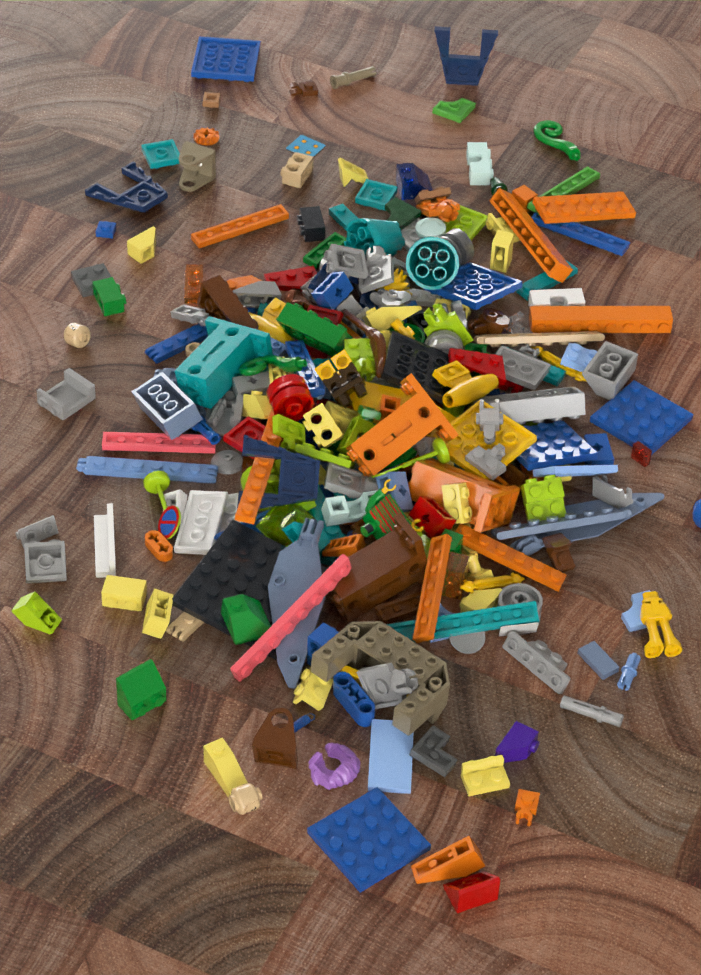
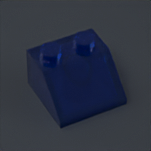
[396,163,433,200]

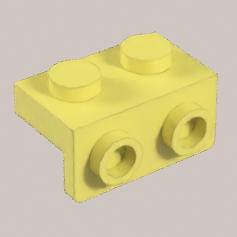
[293,667,334,711]

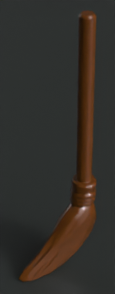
[341,309,386,379]

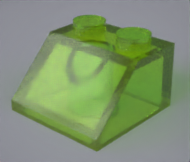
[255,504,315,547]

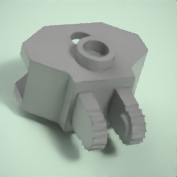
[370,288,411,309]
[476,399,503,445]

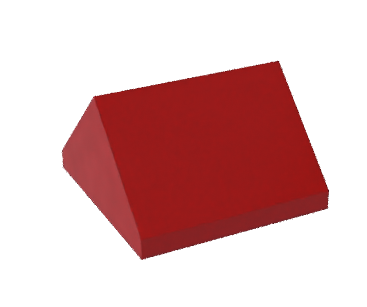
[443,871,500,913]

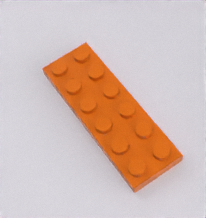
[532,192,636,224]

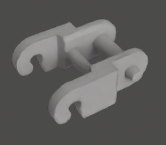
[518,344,540,359]

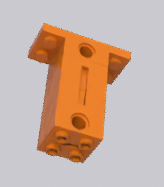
[345,373,459,477]
[408,458,521,533]

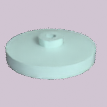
[415,218,446,238]

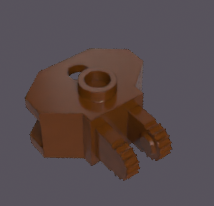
[468,308,510,335]

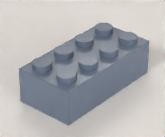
[132,372,203,440]

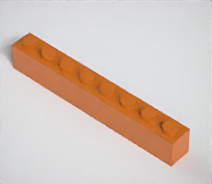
[489,188,573,283]
[528,306,673,333]

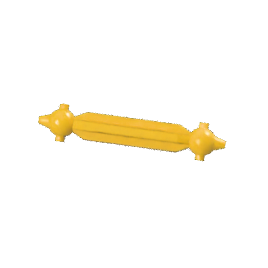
[530,346,587,382]
[460,572,525,594]

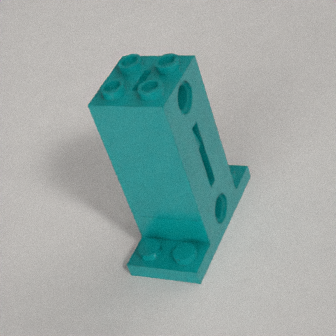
[175,316,273,409]

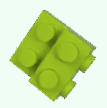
[520,475,566,522]

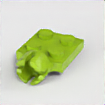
[424,304,473,346]
[344,338,376,382]

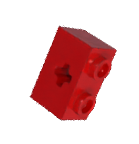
[409,496,457,538]

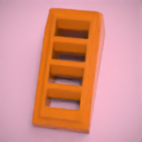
[322,534,366,557]

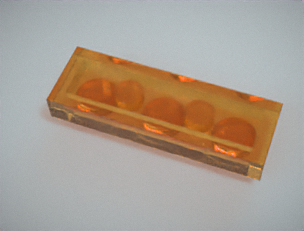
[184,264,203,304]

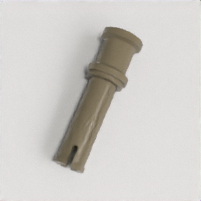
[330,66,376,89]

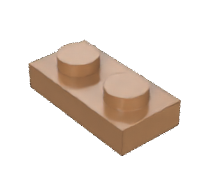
[415,186,452,205]

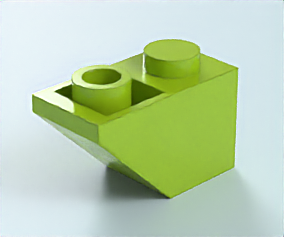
[11,591,62,634]

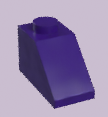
[495,721,540,763]

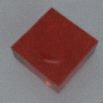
[631,441,652,467]

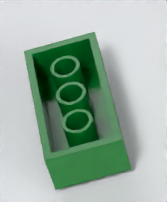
[276,302,353,357]

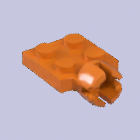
[416,196,460,222]

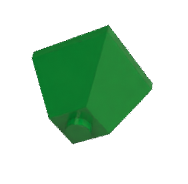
[221,594,271,645]

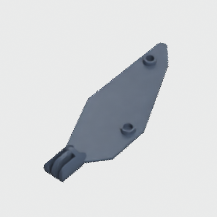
[510,493,664,556]
[268,518,325,689]

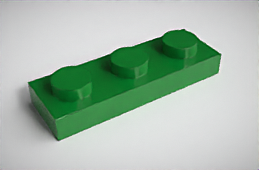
[303,232,346,269]

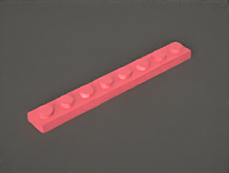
[230,554,352,682]

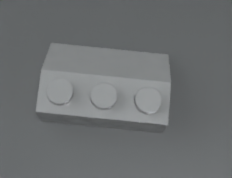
[582,341,638,400]

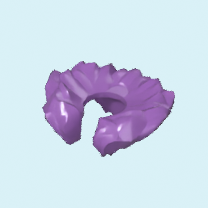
[309,742,361,790]

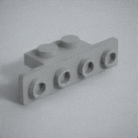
[502,631,571,694]

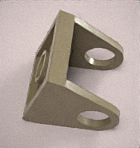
[179,141,216,192]

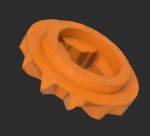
[194,127,219,146]

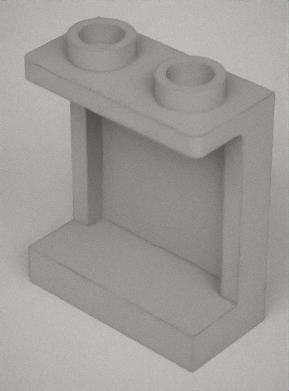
[37,368,96,420]

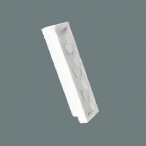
[94,503,116,578]

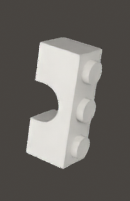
[528,288,585,309]

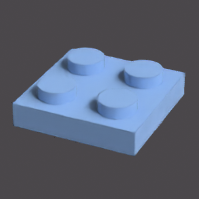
[560,342,597,372]

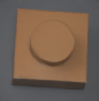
[203,92,220,108]

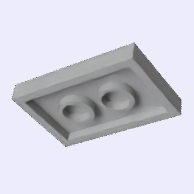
[496,346,551,391]

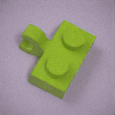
[272,414,305,451]

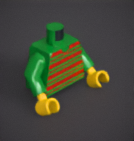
[360,479,424,540]

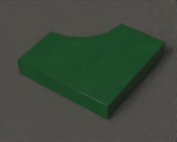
[385,197,422,230]

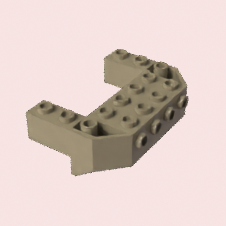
[310,621,450,736]

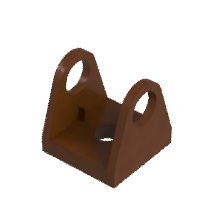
[252,708,298,769]

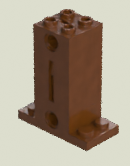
[322,513,427,622]

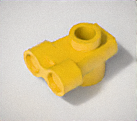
[390,318,415,340]

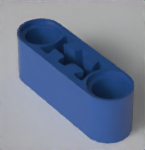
[333,672,375,727]

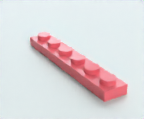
[102,432,216,454]

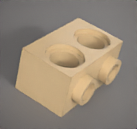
[280,152,313,188]

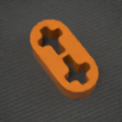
[145,530,173,562]

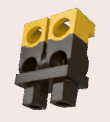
[314,349,368,408]

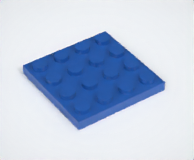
[191,36,261,82]
[423,262,522,310]
[590,380,693,457]
[516,420,597,471]
[307,787,431,893]

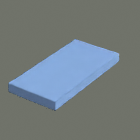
[533,465,618,477]
[368,719,413,794]

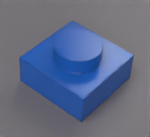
[96,221,116,239]

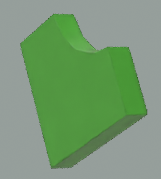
[432,98,476,123]

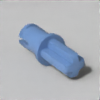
[617,652,641,691]

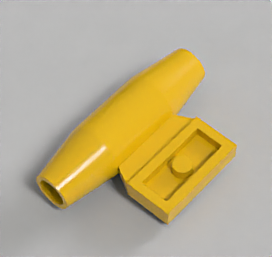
[248,297,295,344]
[432,360,499,408]

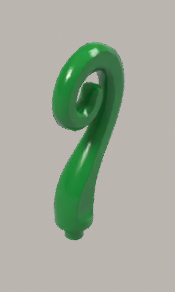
[533,120,580,161]
[239,355,307,376]

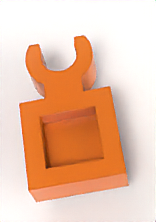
[515,789,540,826]

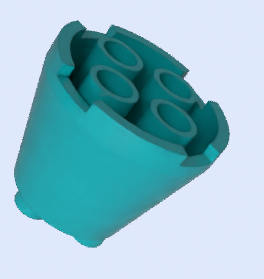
[344,218,405,257]
[406,236,459,290]

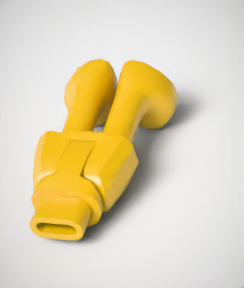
[640,591,682,658]

